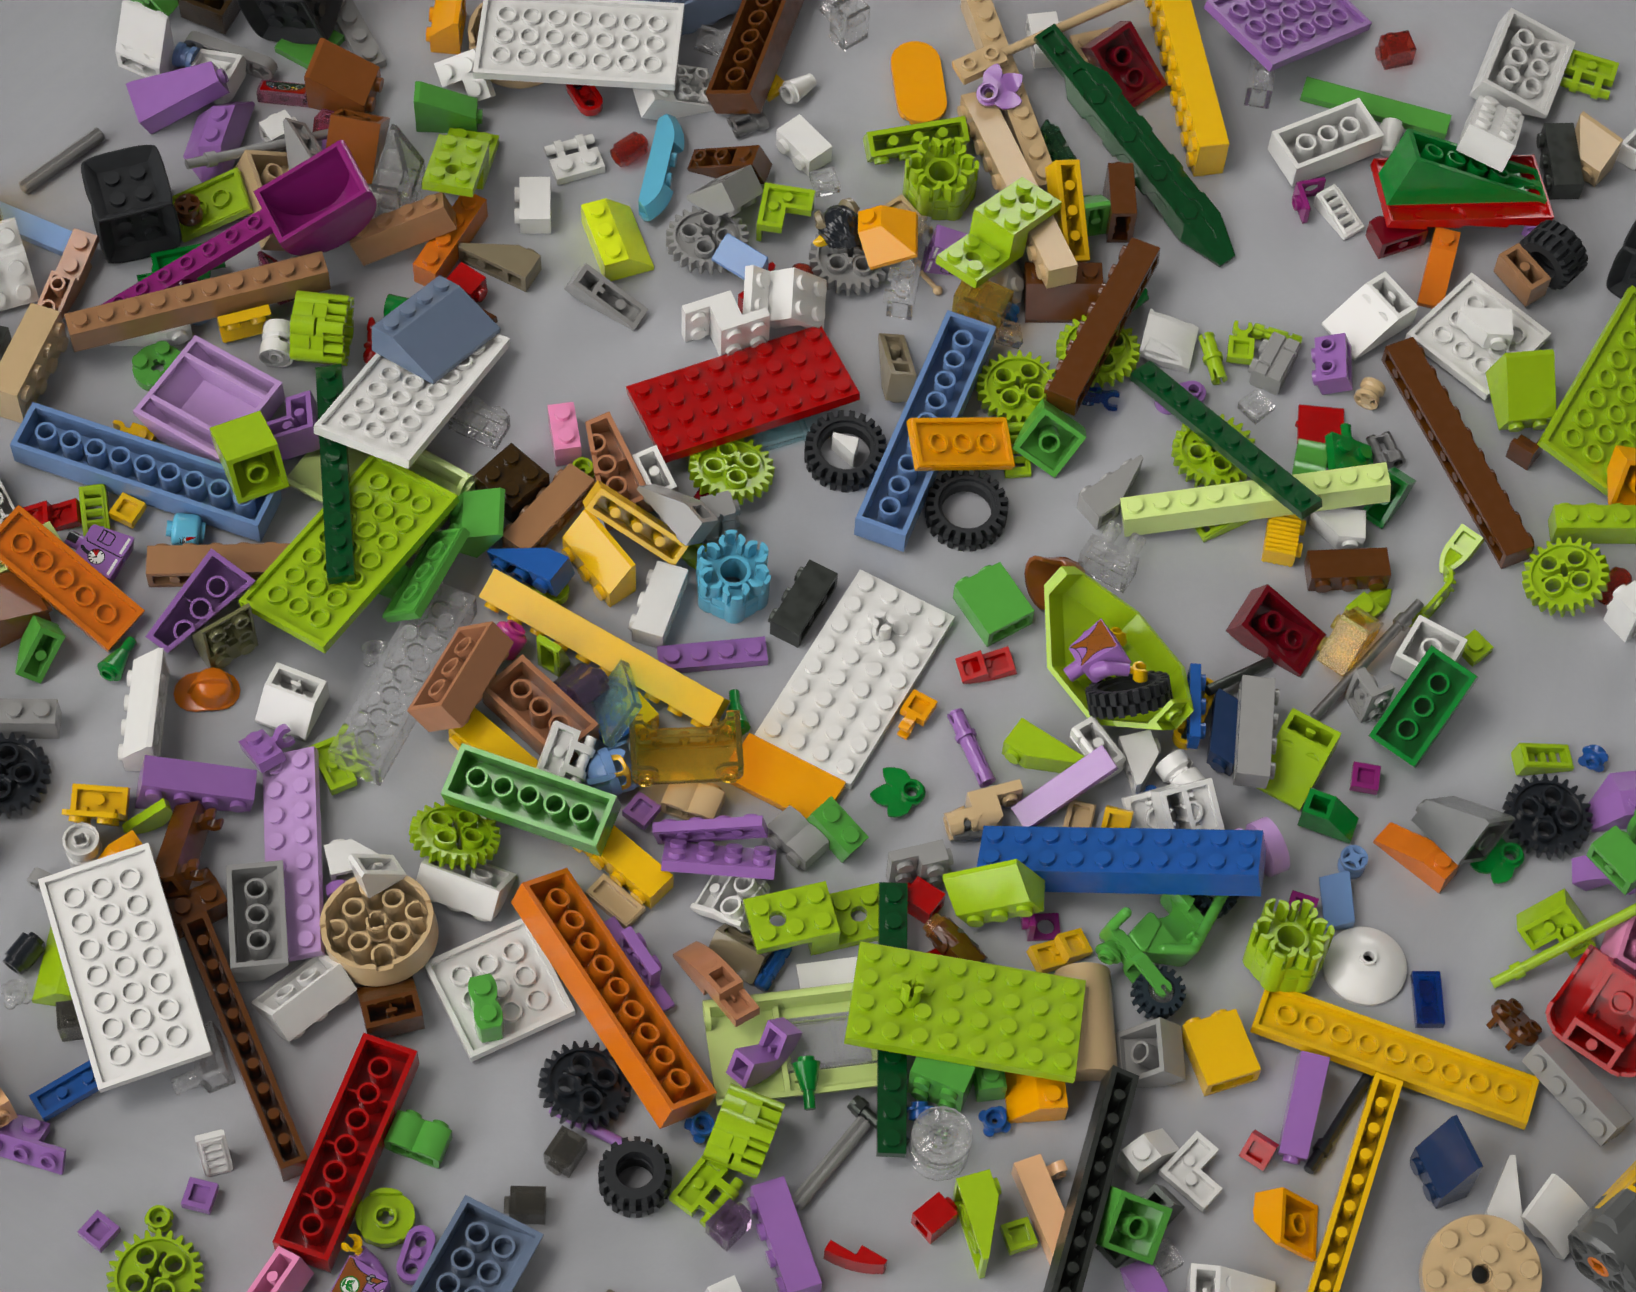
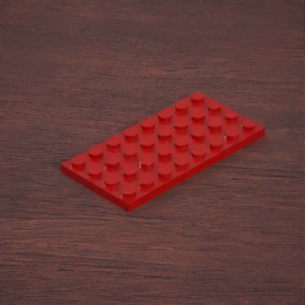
[626,326,860,463]

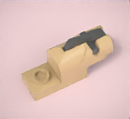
[943,779,1023,841]

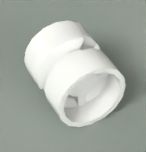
[259,318,293,368]
[1155,749,1205,785]
[62,822,104,868]

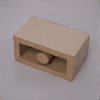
[1493,243,1551,307]

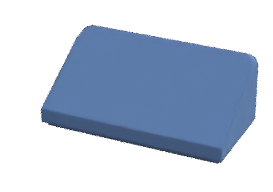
[712,233,768,280]
[1319,871,1355,930]

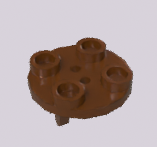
[1486,998,1542,1051]

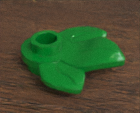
[870,767,926,818]
[1470,838,1525,884]

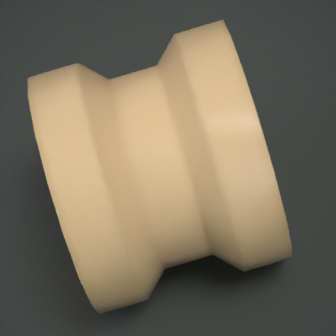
[1354,377,1386,410]

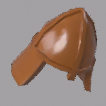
[1024,555,1085,610]

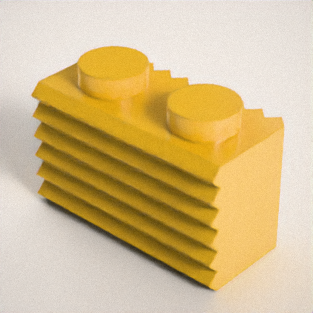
[1261,514,1306,567]

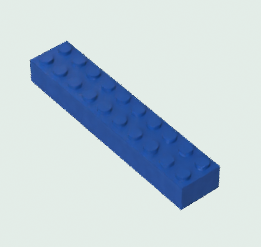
[977,826,1266,896]

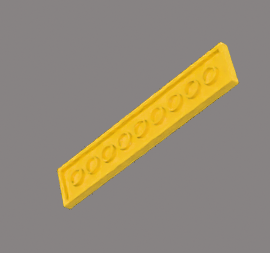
[1250,989,1539,1130]

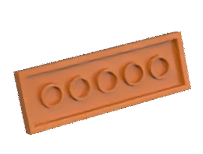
[0,505,145,652]

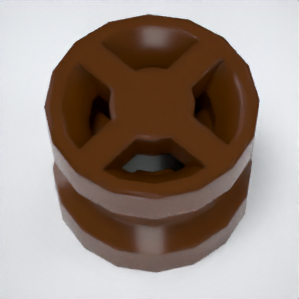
[174,193,203,227]

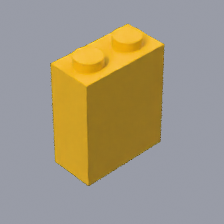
[1182,1009,1261,1096]

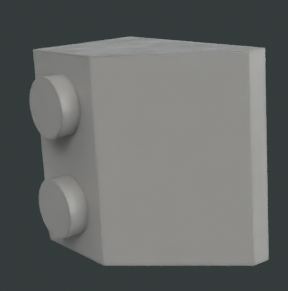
[686,165,763,217]
[1115,1017,1186,1088]

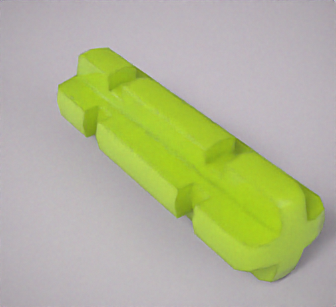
[1251,323,1302,344]

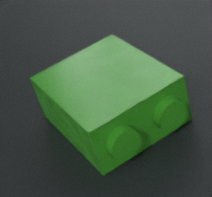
[953,562,1035,647]

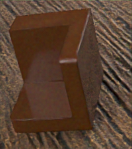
[1505,434,1543,470]

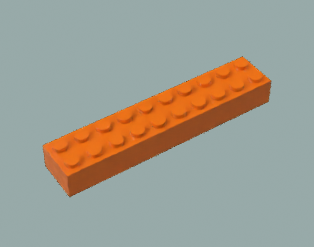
[511,868,717,1129]

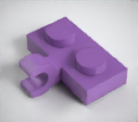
[238,724,295,773]

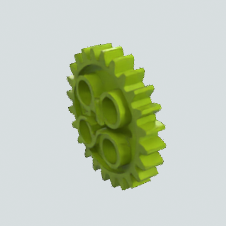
[1056,315,1140,388]
[976,350,1056,423]
[1171,414,1255,488]
[688,438,775,505]
[1521,537,1610,617]
[409,802,501,870]
[106,1229,205,1292]

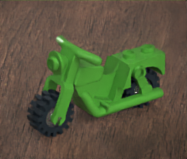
[1095,894,1239,1019]

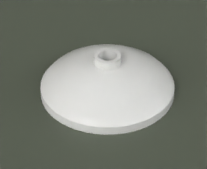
[1322,927,1407,1007]

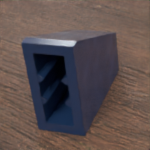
[1206,688,1238,776]

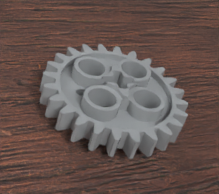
[666,206,749,275]
[809,234,892,296]

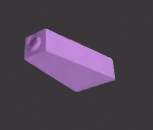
[126,61,230,134]
[1277,1051,1330,1165]

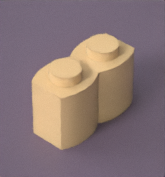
[661,774,725,820]

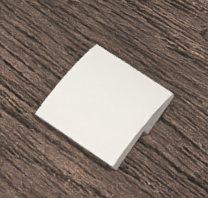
[1520,1174,1590,1260]

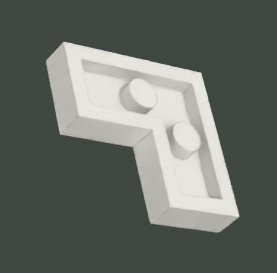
[434,48,496,102]
[1158,1131,1223,1212]

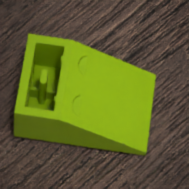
[1256,708,1342,811]

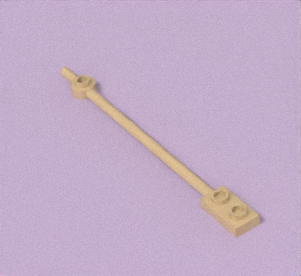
[952,0,1134,85]

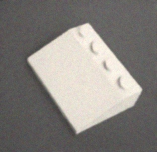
[1469,7,1576,118]

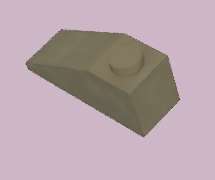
[458,243,542,292]
[878,333,917,403]

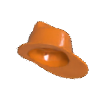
[173,667,240,712]

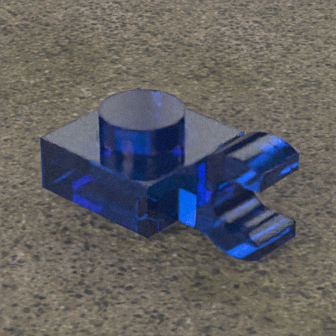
[1081,386,1120,411]

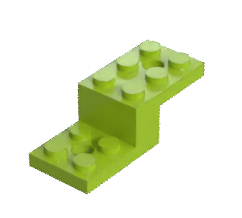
[422,128,499,197]
[935,177,1062,289]
[743,881,879,956]

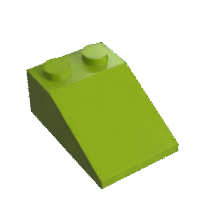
[952,1169,1002,1279]

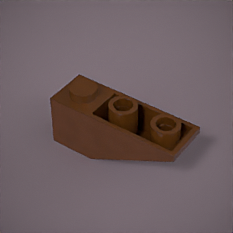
[687,145,772,184]

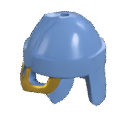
[585,739,641,795]

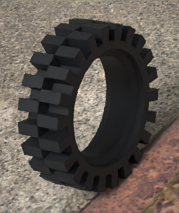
[804,410,887,492]
[925,470,1009,552]
[1085,670,1173,719]

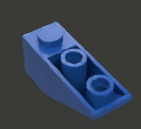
[487,548,575,597]

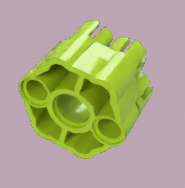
[902,136,979,221]
[290,290,354,366]
[1242,898,1335,993]
[702,1083,785,1179]

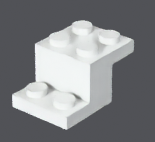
[0,217,39,311]
[742,265,827,330]
[681,290,770,356]
[1121,777,1225,830]

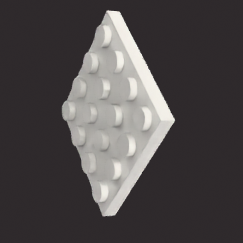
[1405,272,1551,400]
[424,919,575,1062]

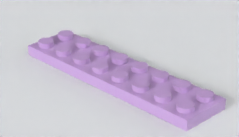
[263,746,325,962]

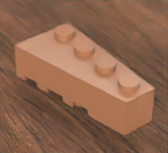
[585,412,655,531]

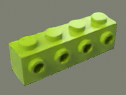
[863,116,970,165]
[1548,503,1636,544]

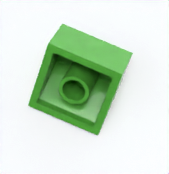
[1012,398,1086,478]
[448,488,505,558]
[1095,1185,1173,1265]

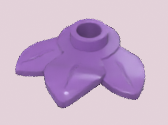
[976,63,1023,110]

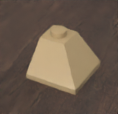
[1575,111,1624,187]

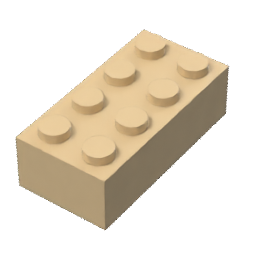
[0,303,69,423]

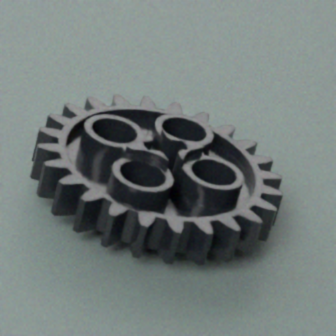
[0,732,52,819]
[1502,773,1593,860]
[537,1040,632,1131]

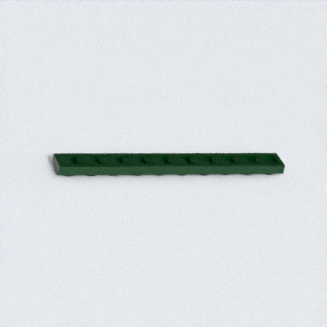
[1130,361,1322,520]
[315,364,356,585]
[876,882,908,1158]

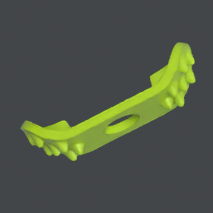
[1403,565,1456,627]

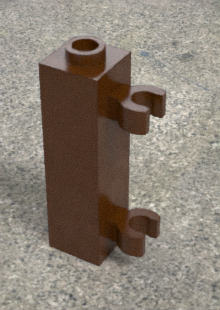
[155,801,224,899]

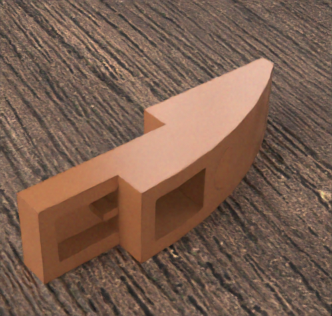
[37,228,100,319]
[673,941,760,1027]

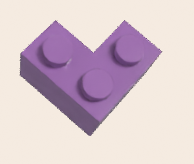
[267,390,320,461]

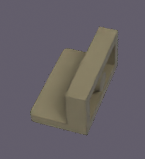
[709,923,774,984]

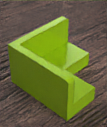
[756,183,815,241]
[1516,888,1596,959]

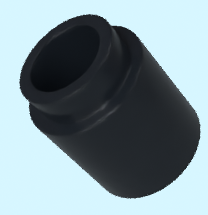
[3,932,45,975]

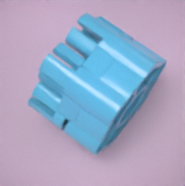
[696,529,771,624]

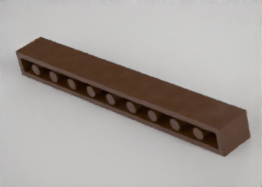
[1381,337,1534,569]
[179,911,308,1182]

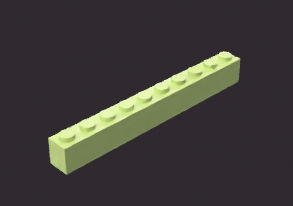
[1120,462,1391,537]

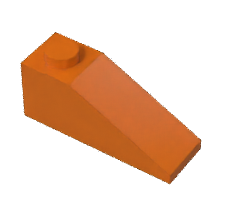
[1417,227,1461,309]
[1373,822,1460,893]

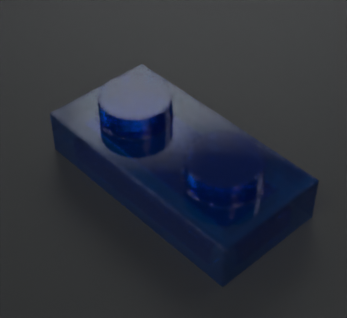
[1410,971,1445,1028]

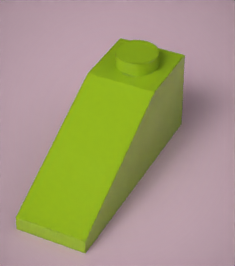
[1002,718,1085,773]

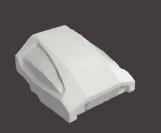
[1140,308,1199,373]
[690,875,770,932]

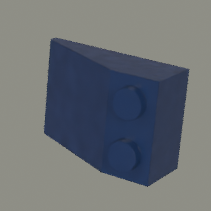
[1410,1115,1484,1209]

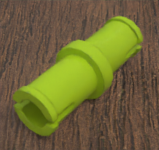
[1198,332,1228,385]

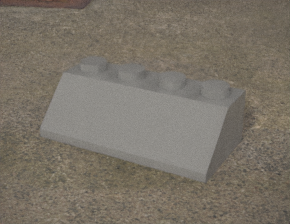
[226,860,289,983]

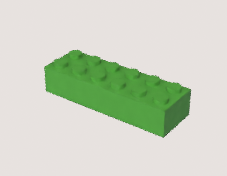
[440,743,622,857]

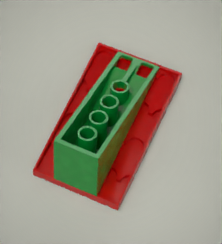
[1370,128,1554,230]

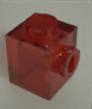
[1375,30,1417,70]

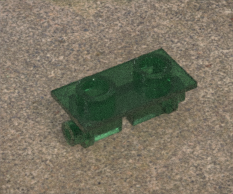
[1040,119,1077,162]

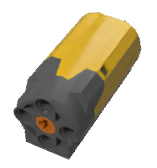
[1568,1161,1636,1292]

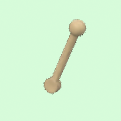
[906,258,943,295]

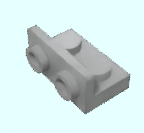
[1345,667,1395,723]

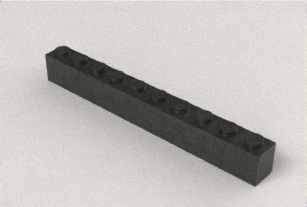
[1043,1065,1139,1292]

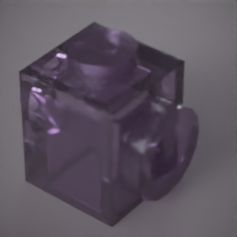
[705,1198,751,1252]

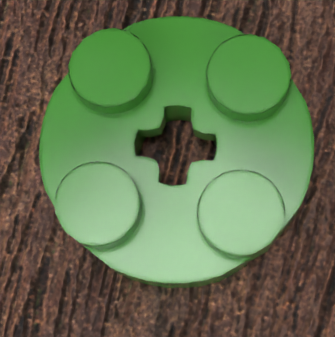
[132,341,181,391]

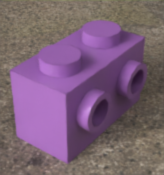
[1311,333,1353,395]

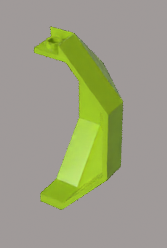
[1044,566,1194,730]

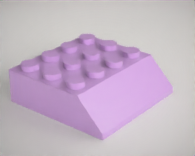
[133,335,285,463]

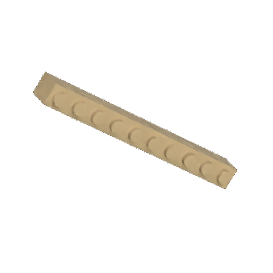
[960,0,1052,193]
[957,91,1078,289]

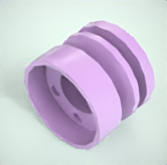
[1234,817,1290,879]

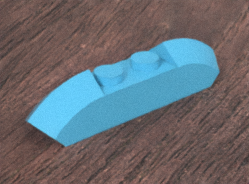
[638,114,684,221]

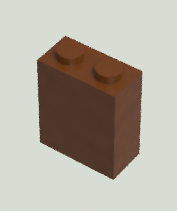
[1103,162,1137,243]

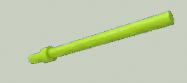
[1490,903,1636,989]

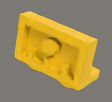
[216,304,271,343]

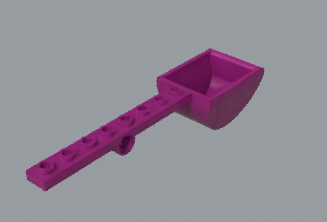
[101,140,377,305]

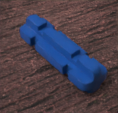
[755,947,792,992]

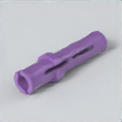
[947,708,996,788]

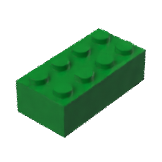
[1368,645,1479,768]

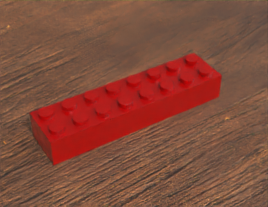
[272,1032,420,1273]

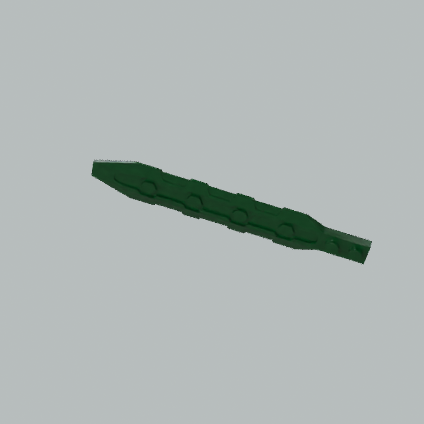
[1034,23,1235,267]

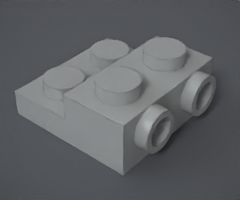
[886,839,954,888]

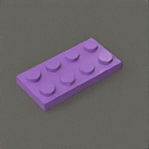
[661,839,777,880]

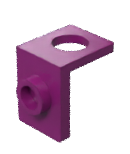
[1292,177,1326,224]
[1021,913,1060,941]

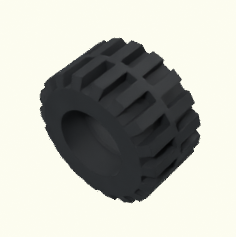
[1520,220,1588,290]
[598,1136,672,1218]

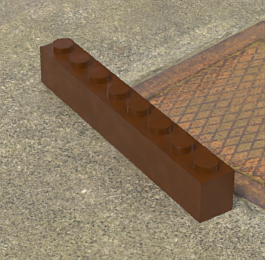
[1044,237,1160,416]

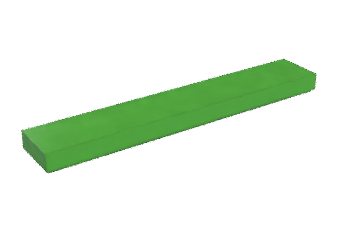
[1300,76,1452,140]

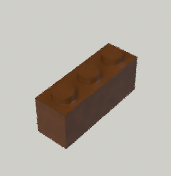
[1304,547,1391,593]

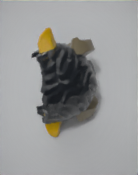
[813,198,860,249]

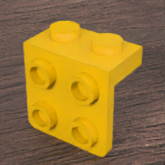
[62,783,130,826]

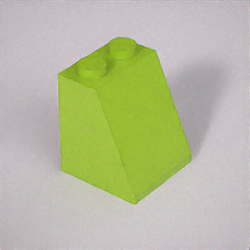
[1485,349,1556,433]
[209,411,290,504]

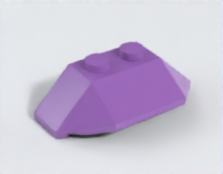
[183,101,255,182]
[1588,771,1636,832]

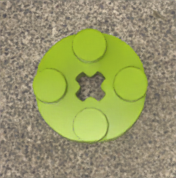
[355,1188,415,1248]

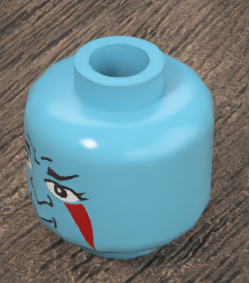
[166,512,206,545]

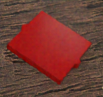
[1295,404,1344,444]

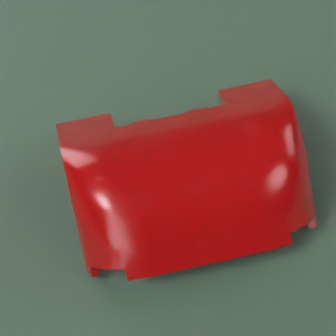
[1545,944,1636,1078]

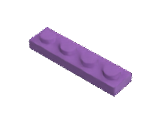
[657,636,768,673]
[652,814,768,844]

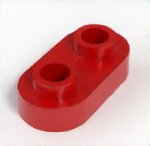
[566,84,603,116]

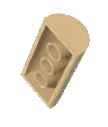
[1054,962,1118,1081]

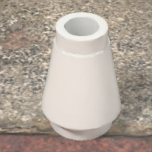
[779,73,817,104]
[1379,118,1404,157]

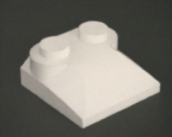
[191,49,247,105]

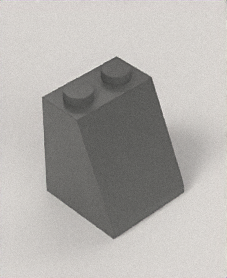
[1411,796,1516,865]

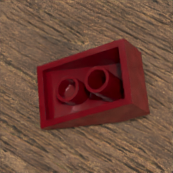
[1081,21,1167,108]
[1226,584,1327,677]

